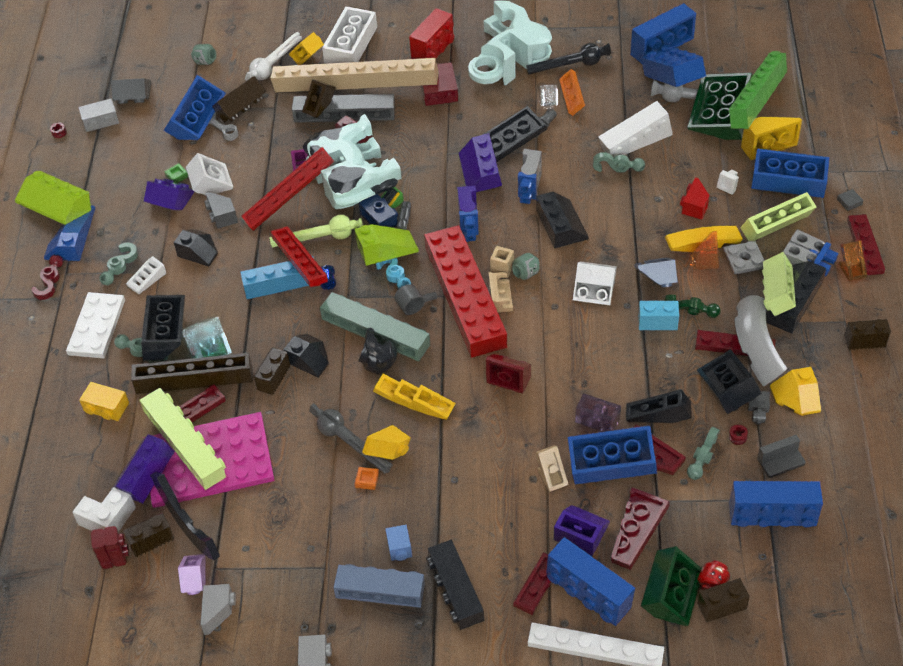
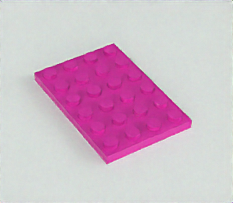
[143,412,275,508]

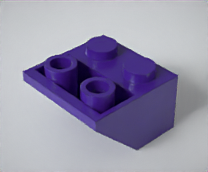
[143,178,195,210]
[554,505,610,556]

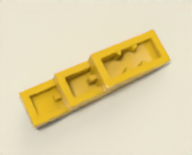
[665,226,743,253]
[373,374,456,420]

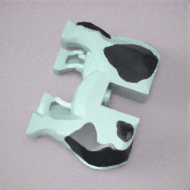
[303,114,402,209]

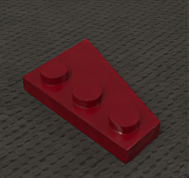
[633,424,686,475]

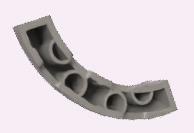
[735,295,788,387]

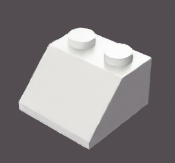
[186,153,233,195]

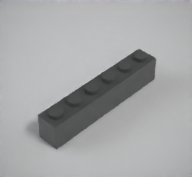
[292,94,395,122]

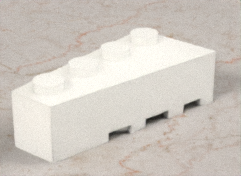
[598,101,673,158]

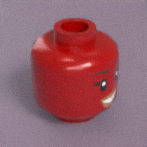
[698,560,730,590]

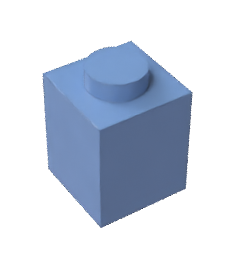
[386,525,412,561]

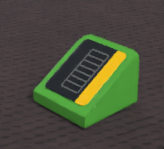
[381,187,403,208]

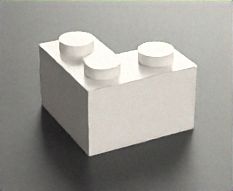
[73,487,136,532]

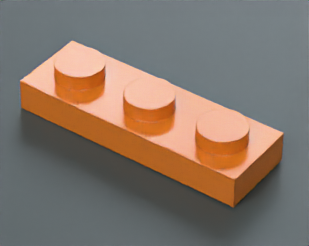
[559,69,585,116]

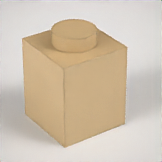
[490,246,514,278]

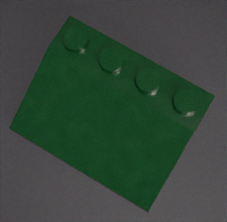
[687,73,753,140]

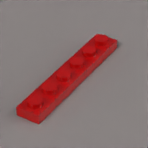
[241,147,335,231]
[270,226,328,287]

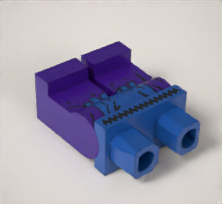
[457,186,479,242]

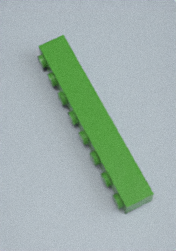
[729,51,787,129]

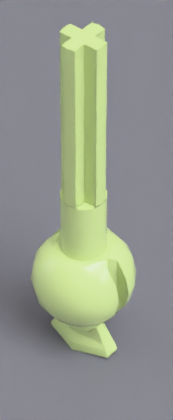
[270,215,363,248]

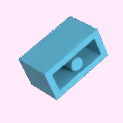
[638,301,679,330]

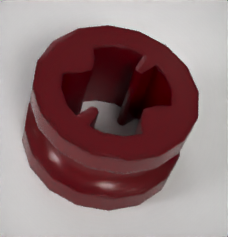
[50,122,67,138]
[729,424,748,445]

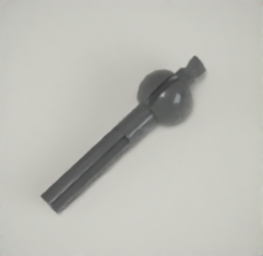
[309,403,393,474]

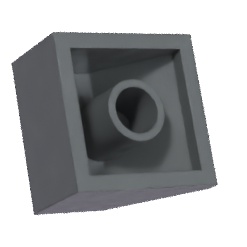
[111,78,151,104]

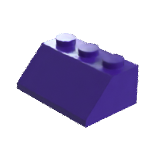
[459,133,502,192]
[111,434,175,503]

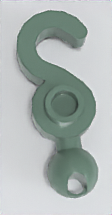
[593,152,645,172]
[99,242,138,285]
[114,334,168,363]
[687,427,720,480]

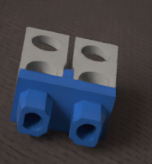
[518,149,542,204]
[783,229,839,277]

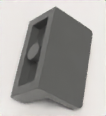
[757,435,806,478]

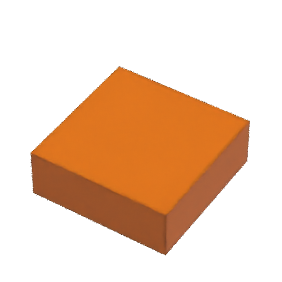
[355,467,379,490]

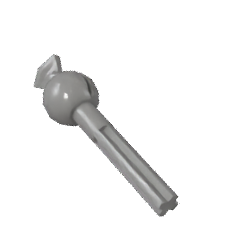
[651,80,698,103]

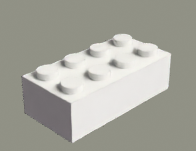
[322,7,377,64]

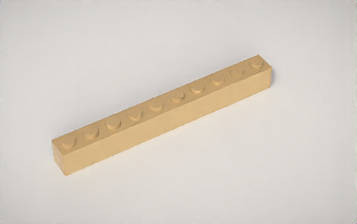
[271,58,439,93]

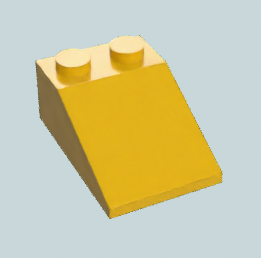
[741,117,802,160]

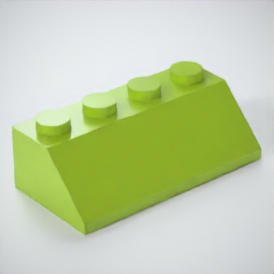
[15,171,91,225]

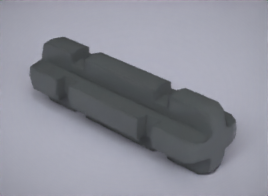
[397,201,411,230]

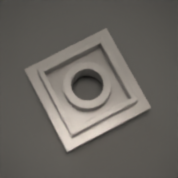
[723,241,765,274]

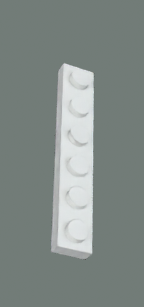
[528,623,664,666]

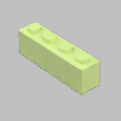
[740,192,817,241]
[762,252,796,316]

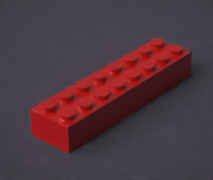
[424,225,507,358]

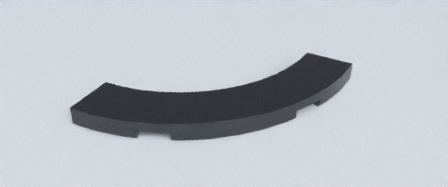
[150,472,220,561]

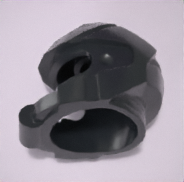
[358,328,397,375]

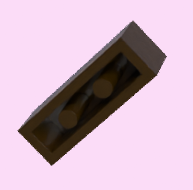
[212,76,266,123]

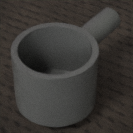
[394,284,437,315]

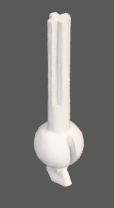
[245,32,302,81]

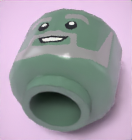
[191,44,217,65]
[512,253,540,280]

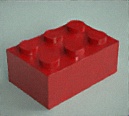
[409,8,454,59]

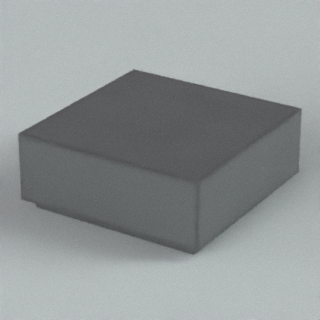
[837,189,864,211]

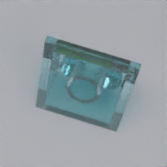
[182,316,232,358]

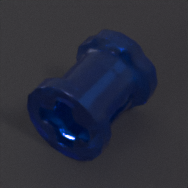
[320,265,336,290]

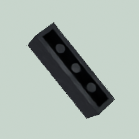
[426,539,485,630]

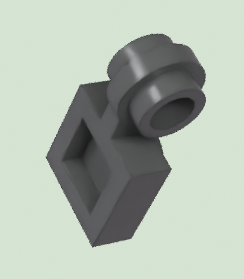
[748,391,770,425]

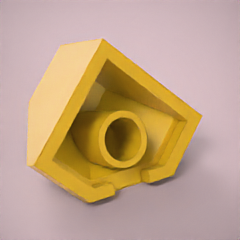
[770,367,821,416]

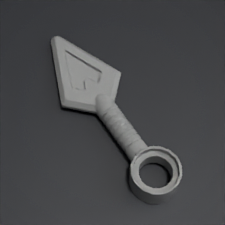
[208,112,239,141]

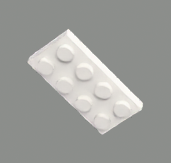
[66,292,125,358]

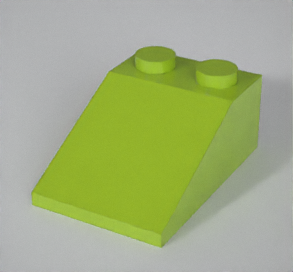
[354,224,419,266]

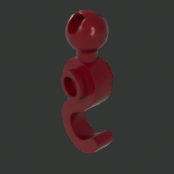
[31,255,64,300]

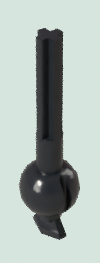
[526,43,611,75]

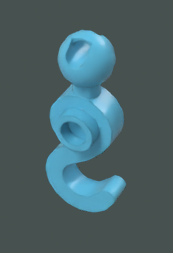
[376,258,411,289]

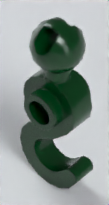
[664,295,721,318]

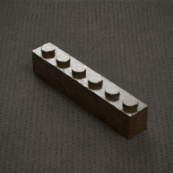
[131,353,253,394]

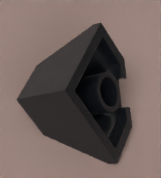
[173,229,218,267]
[283,334,329,378]

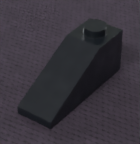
[626,389,692,423]

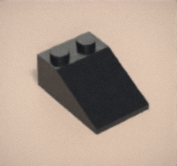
[697,349,762,414]

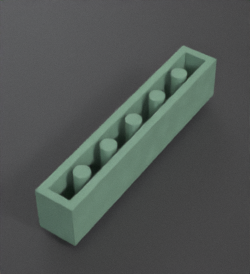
[320,292,430,361]

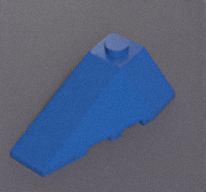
[44,205,95,261]

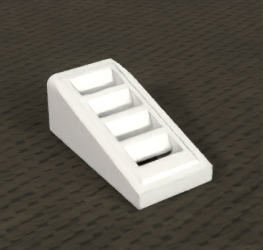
[126,256,166,295]

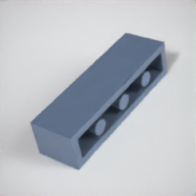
[334,564,425,608]

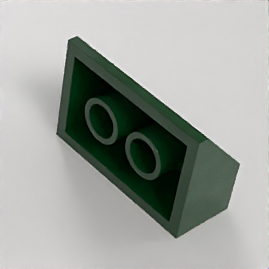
[641,546,702,626]

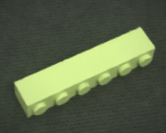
[140,388,226,490]

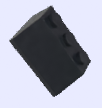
[536,192,589,249]

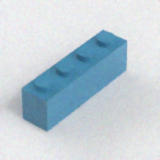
[240,256,314,299]

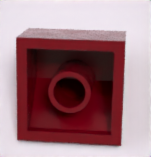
[486,354,531,394]

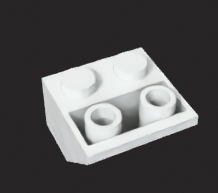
[573,261,617,305]

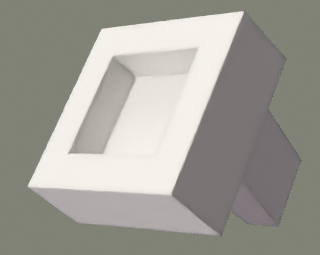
[716,170,739,194]

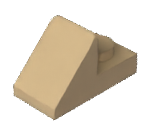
[536,445,569,492]

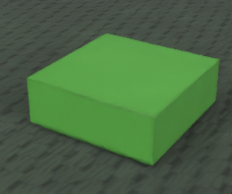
[164,163,189,183]

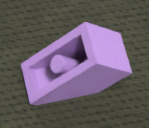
[178,554,206,595]

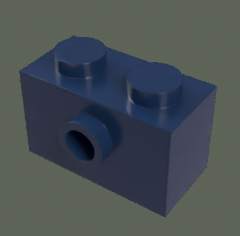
[359,194,398,228]

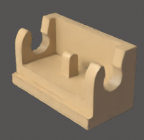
[488,272,513,312]

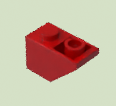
[680,177,710,220]

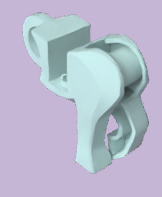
[468,1,552,85]

